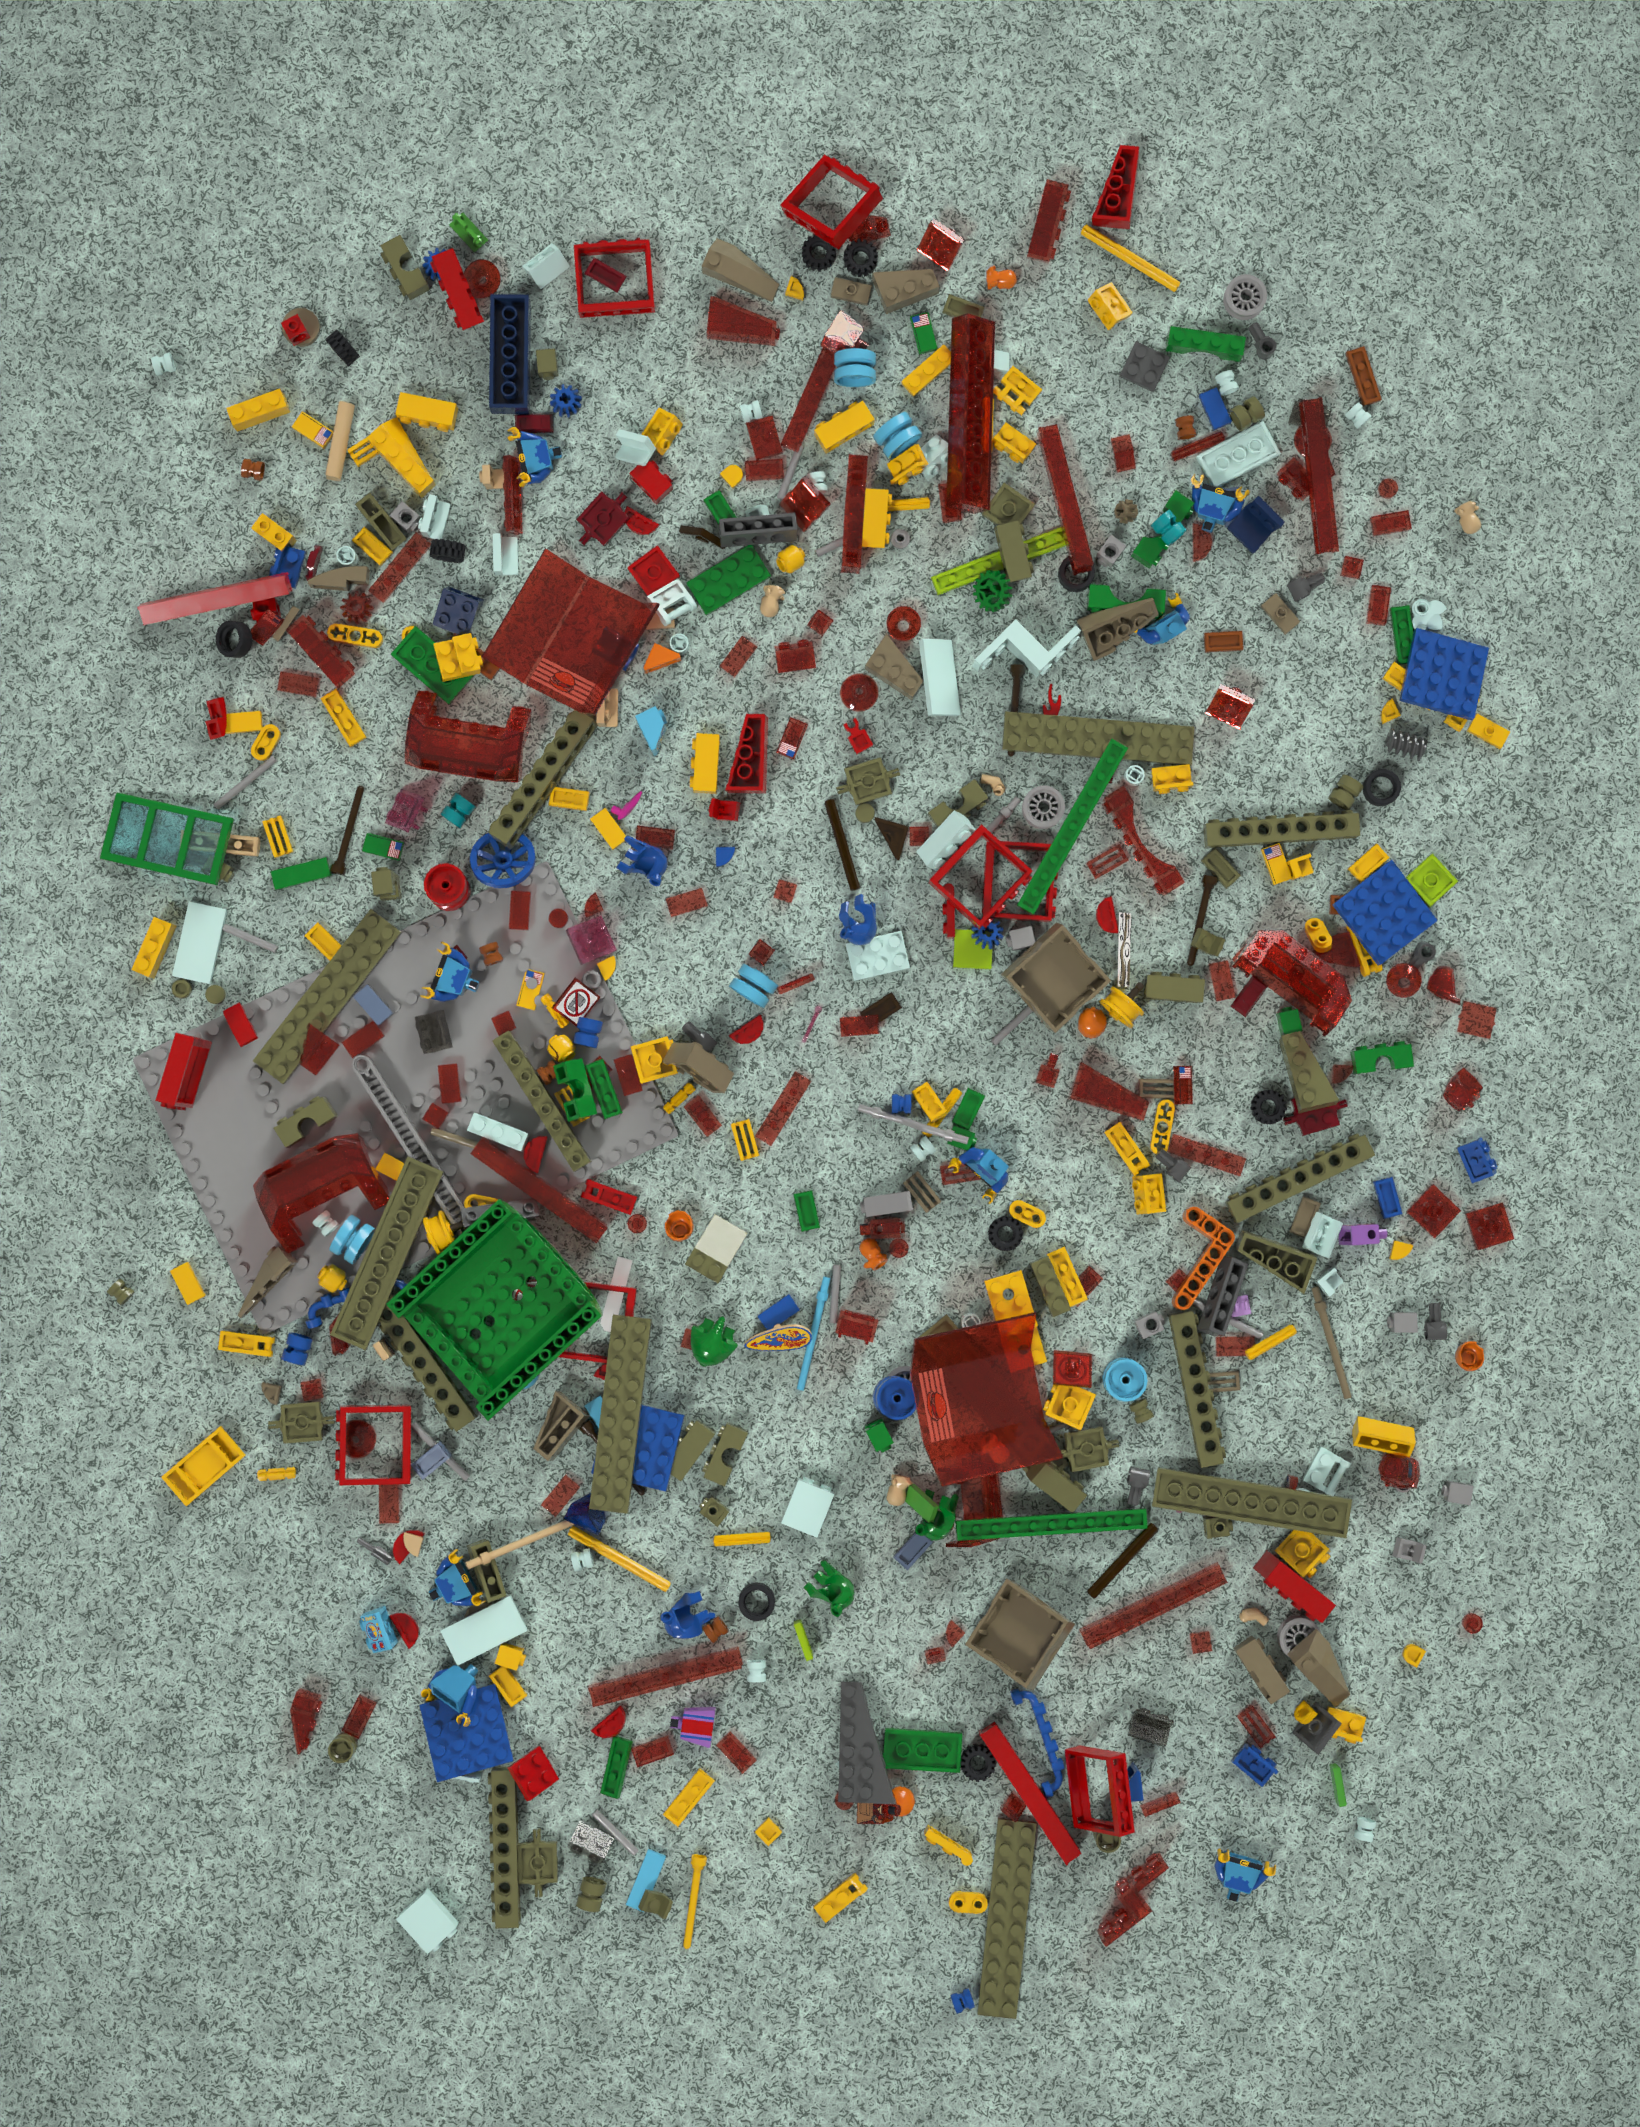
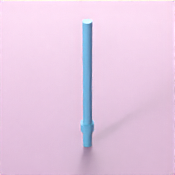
[797,1276,831,1391]

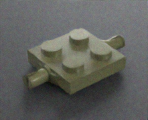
[836,757,900,806]
[268,1401,335,1444]
[1054,1426,1119,1472]
[517,1828,558,1897]

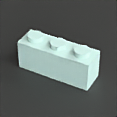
[916,810,976,871]
[467,1113,530,1152]

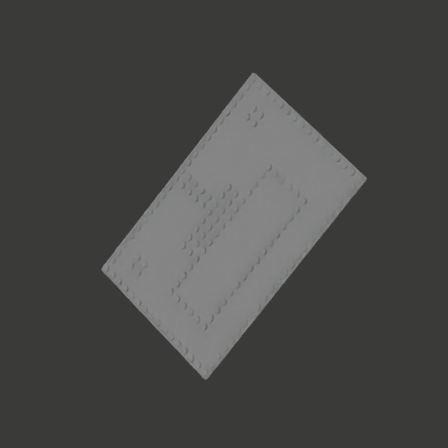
[133,862,678,1334]

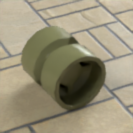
[1229,396,1265,432]
[1328,774,1364,810]
[328,1733,357,1763]
[1093,1820,1121,1853]
[576,1876,607,1912]

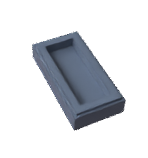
[353,984,394,1026]
[411,1441,452,1480]
[893,1532,933,1571]

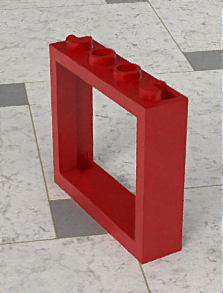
[780,154,883,250]
[574,238,655,318]
[929,824,1033,930]
[982,841,1058,922]
[155,1033,212,1110]
[558,1281,637,1363]
[335,1405,411,1486]
[1065,1745,1135,1837]

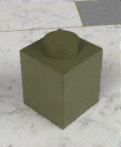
[536,348,559,380]

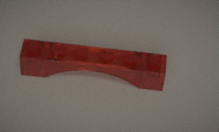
[840,454,868,574]
[1102,786,1185,896]

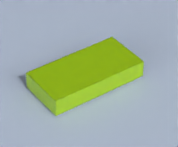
[794,1619,813,1661]

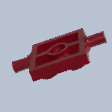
[576,491,630,546]
[1283,1098,1348,1136]

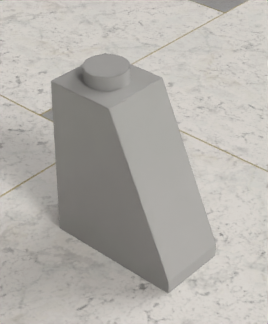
[860,1191,913,1217]

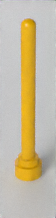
[683,1854,707,1949]

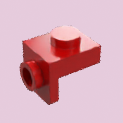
[709,798,741,822]

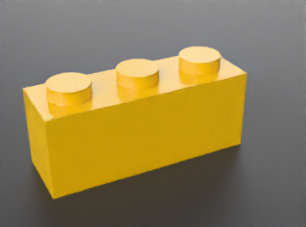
[226,388,290,432]
[395,392,458,432]
[814,401,875,454]
[862,488,892,548]
[690,733,720,794]
[131,917,177,979]
[1352,1416,1416,1458]

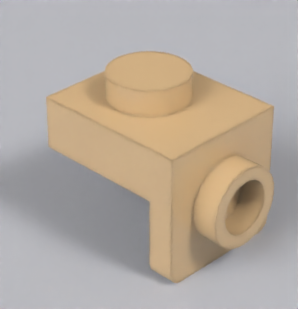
[479,465,506,489]

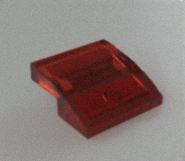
[780,476,831,532]

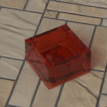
[835,1308,878,1345]

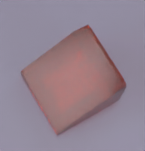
[924,1646,946,1665]
[1000,1793,1026,1823]

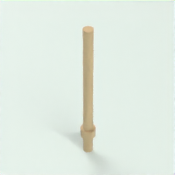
[465,1517,576,1570]

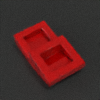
[205,697,227,740]
[222,1002,258,1047]

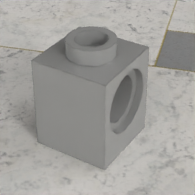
[390,501,421,534]
[1096,535,1126,568]
[1006,926,1035,951]
[1133,1311,1165,1339]
[1387,1312,1418,1333]
[1441,1480,1474,1506]

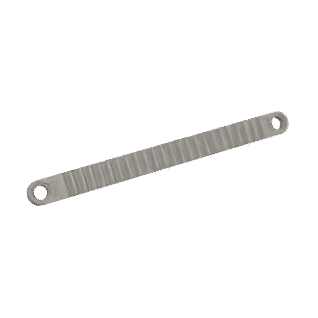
[352,1055,467,1236]

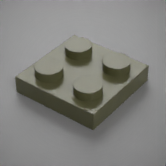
[982,483,1035,525]

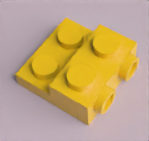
[433,633,483,682]
[631,1036,679,1084]
[1042,1381,1096,1430]
[1275,1530,1331,1579]

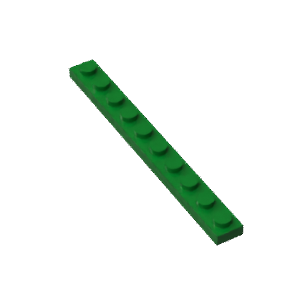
[1017,739,1128,915]
[955,1508,1147,1541]

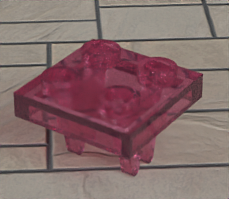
[385,789,428,832]
[566,916,617,965]

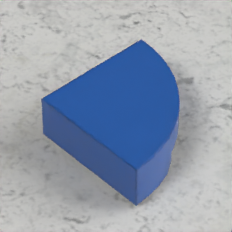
[716,847,735,867]

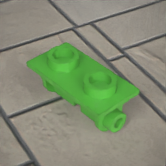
[449,212,488,253]

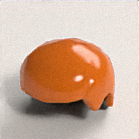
[1078,1007,1107,1039]
[665,1210,694,1242]
[1455,1341,1484,1371]
[884,1786,915,1817]

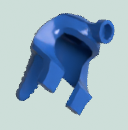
[616,836,668,886]
[839,894,877,945]
[661,1591,715,1639]

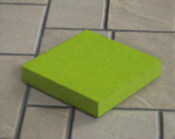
[1405,853,1458,907]
[953,929,993,970]

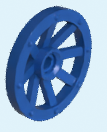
[470,833,536,888]

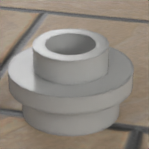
[891,529,910,549]

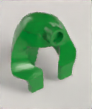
[691,1316,738,1367]
[915,1489,959,1541]
[803,1560,855,1617]

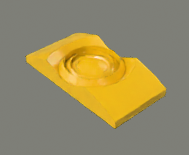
[161,1426,246,1506]

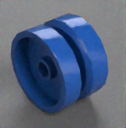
[872,1375,919,1420]

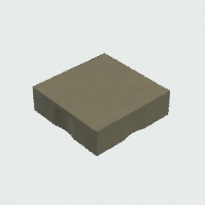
[1000,922,1111,1033]
[965,1578,1075,1691]

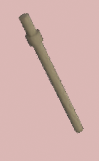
[1311,1286,1352,1399]

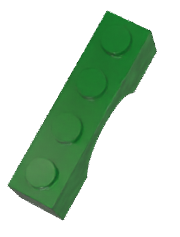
[1165,326,1246,362]
[1131,490,1194,569]
[1086,584,1166,619]

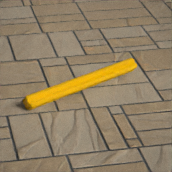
[1081,224,1180,292]
[568,1526,671,1592]

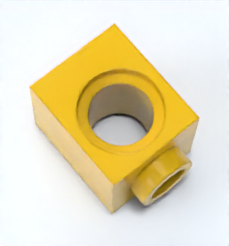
[495,1642,526,1671]

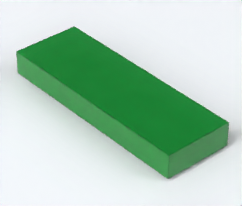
[1390,605,1413,665]
[270,857,332,891]
[585,1058,623,1119]
[600,1736,633,1799]

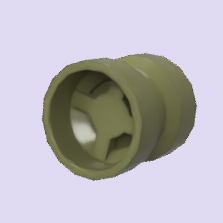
[107,1278,135,1306]
[1129,1398,1154,1424]

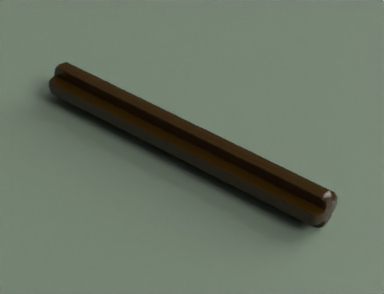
[824,799,860,891]
[1087,1523,1158,1599]

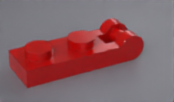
[942,883,955,938]
[581,1179,638,1215]

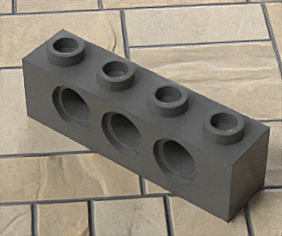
[719,513,798,547]
[1198,1257,1248,1336]

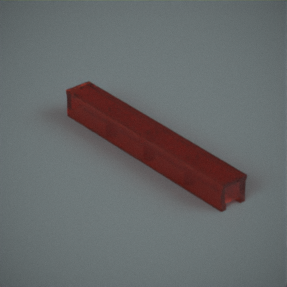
[1299,397,1339,555]
[1037,424,1093,576]
[470,1137,608,1244]
[1079,1562,1228,1649]
[588,1646,743,1707]

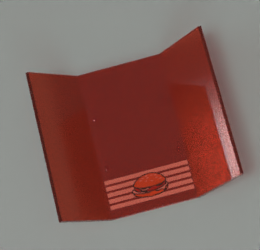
[482,548,660,716]
[910,1312,1063,1487]

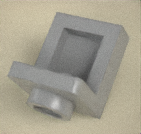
[1392,1537,1426,1564]

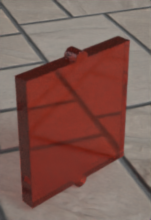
[1457,1001,1497,1039]

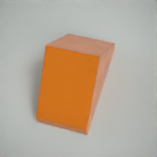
[644,643,681,674]

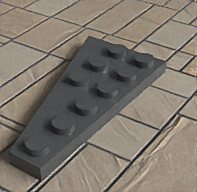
[838,1682,897,1804]

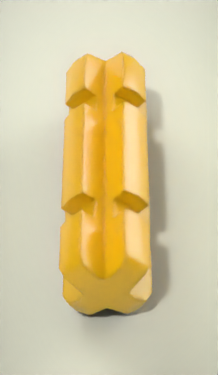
[540,994,569,1028]
[663,1083,695,1114]
[257,1467,296,1481]

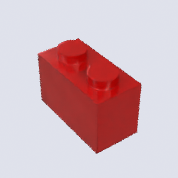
[629,460,673,505]

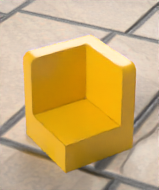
[1287,853,1314,880]

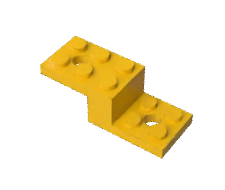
[984,1270,1047,1373]

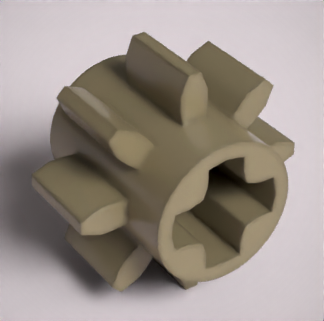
[1114,499,1138,524]

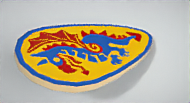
[744,1324,812,1351]

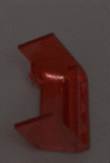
[938,1462,1003,1547]

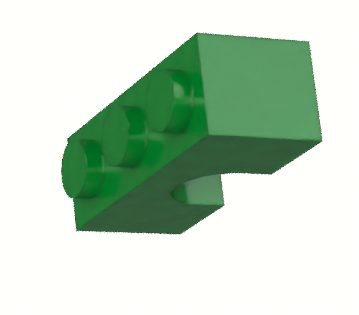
[1350,1041,1414,1074]
[553,1058,597,1122]
[864,1417,894,1453]

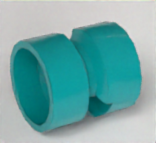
[1151,509,1187,546]
[440,793,476,829]

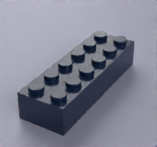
[489,294,531,414]

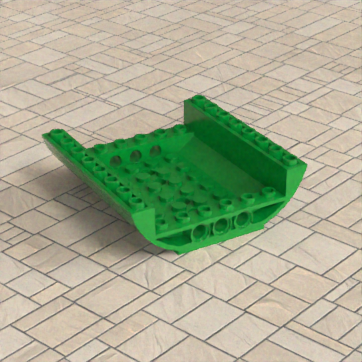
[386,1199,603,1421]

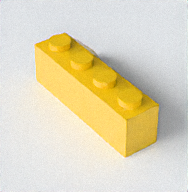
[367,417,436,498]

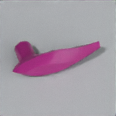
[611,791,642,820]

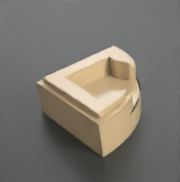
[404,1532,424,1557]

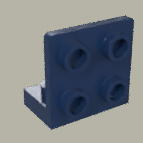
[1227,495,1285,554]
[433,586,484,635]

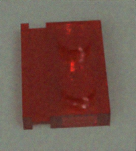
[746,416,783,461]

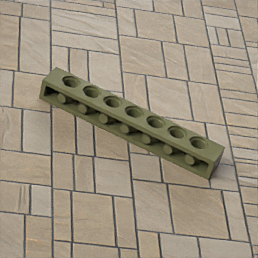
[488,708,598,849]
[1203,810,1360,848]
[492,1030,592,1172]
[1225,1133,1375,1223]
[379,1294,477,1432]
[1168,1310,1226,1468]
[488,1766,521,1929]

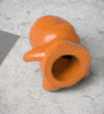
[986,266,1017,290]
[859,1238,888,1271]

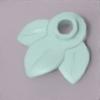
[1412,599,1447,630]

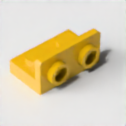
[1088,282,1132,330]
[641,408,683,456]
[993,422,1036,464]
[887,444,928,486]
[251,513,297,551]
[1151,764,1193,794]
[1132,1173,1166,1215]
[1326,1706,1366,1744]

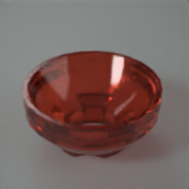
[886,606,921,641]
[1386,963,1422,998]

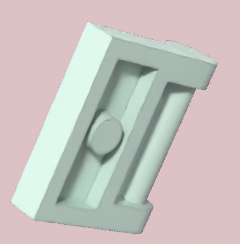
[646,579,697,626]
[1302,1446,1351,1496]

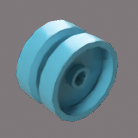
[834,348,876,387]
[873,412,922,460]
[729,964,778,1008]
[329,1214,376,1265]
[1102,1357,1148,1402]

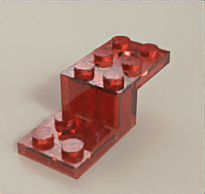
[1097,1852,1169,1947]

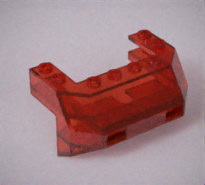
[405,690,532,782]
[1232,930,1352,1037]
[253,1133,390,1254]

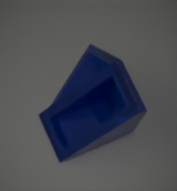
[564,1493,606,1536]

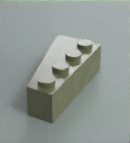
[1279,1031,1339,1113]
[1235,1229,1317,1294]

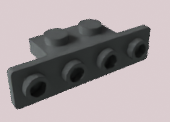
[460,1198,540,1228]

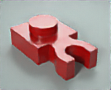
[843,718,873,755]

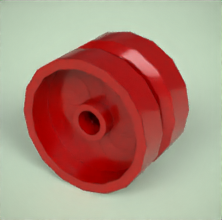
[424,863,471,911]

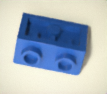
[269,546,306,589]
[1457,1137,1498,1183]

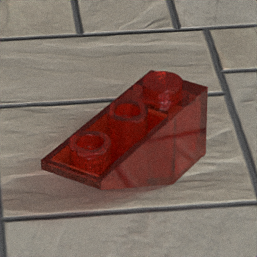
[290,1688,323,1755]

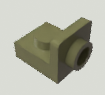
[1191,928,1225,956]
[638,1889,673,1919]

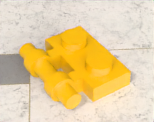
[992,366,1042,416]

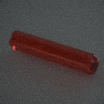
[1171,431,1225,462]

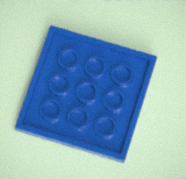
[1399,628,1489,721]
[1332,860,1438,966]
[591,1405,685,1492]
[419,1684,514,1782]

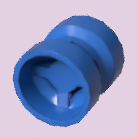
[892,1094,911,1113]
[950,1988,975,2014]

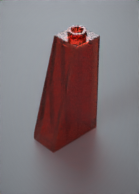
[706,296,780,346]

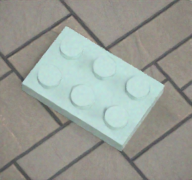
[846,931,910,981]

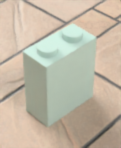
[781,1477,834,1538]
[396,1888,459,1954]

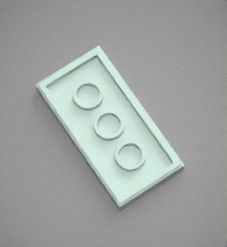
[1196,421,1281,488]
[919,639,961,716]
[172,901,228,984]
[441,1595,528,1666]

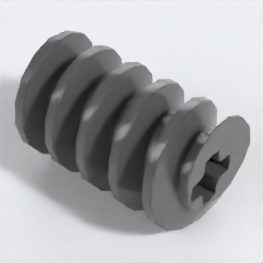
[1384,728,1428,761]

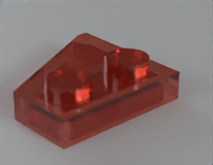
[1312,931,1360,968]
[299,1023,340,1075]

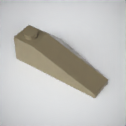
[702,238,779,302]
[1076,598,1159,661]
[238,1246,298,1318]
[1287,1629,1350,1707]

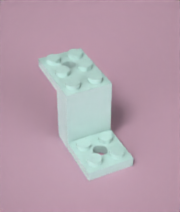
[972,619,1081,677]

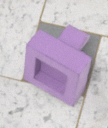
[1231,1295,1251,1317]

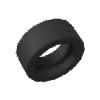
[1058,554,1095,593]
[216,621,252,658]
[1363,769,1401,807]
[738,1582,775,1621]

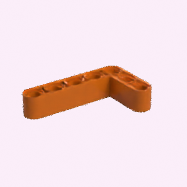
[1172,1207,1235,1310]

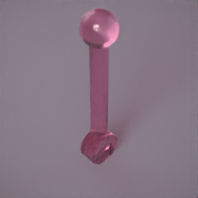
[802,1006,822,1043]

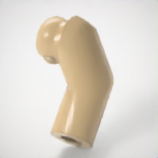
[980,774,1005,796]
[1239,1607,1269,1626]

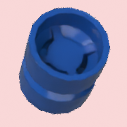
[573,1017,603,1049]
[281,1332,313,1366]

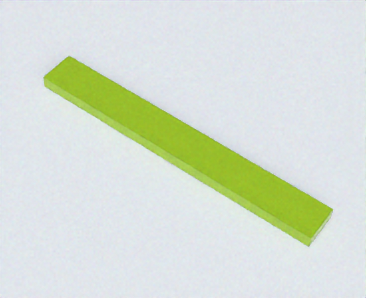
[931,523,1079,596]

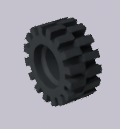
[802,234,836,272]
[844,239,878,277]
[325,329,360,367]
[429,539,466,563]
[1250,1090,1287,1125]
[988,1216,1023,1251]
[961,1744,996,1782]

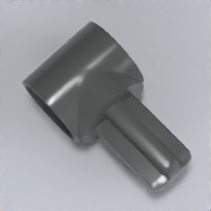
[1248,323,1276,360]
[1287,573,1325,602]
[1404,941,1436,976]
[682,1021,718,1052]
[1155,1149,1191,1183]
[1424,1303,1447,1340]
[1127,1466,1150,1506]

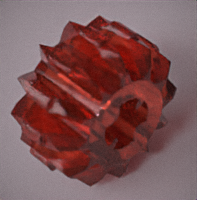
[340,591,374,624]

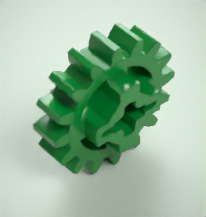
[972,570,1012,612]

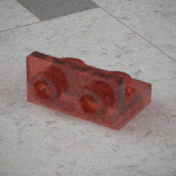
[1276,457,1320,501]
[774,639,816,673]

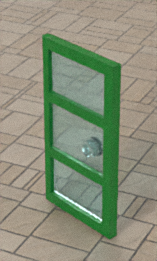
[100,792,234,886]

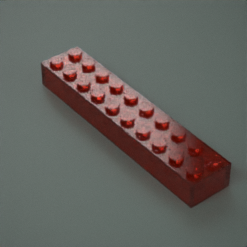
[946,313,995,514]

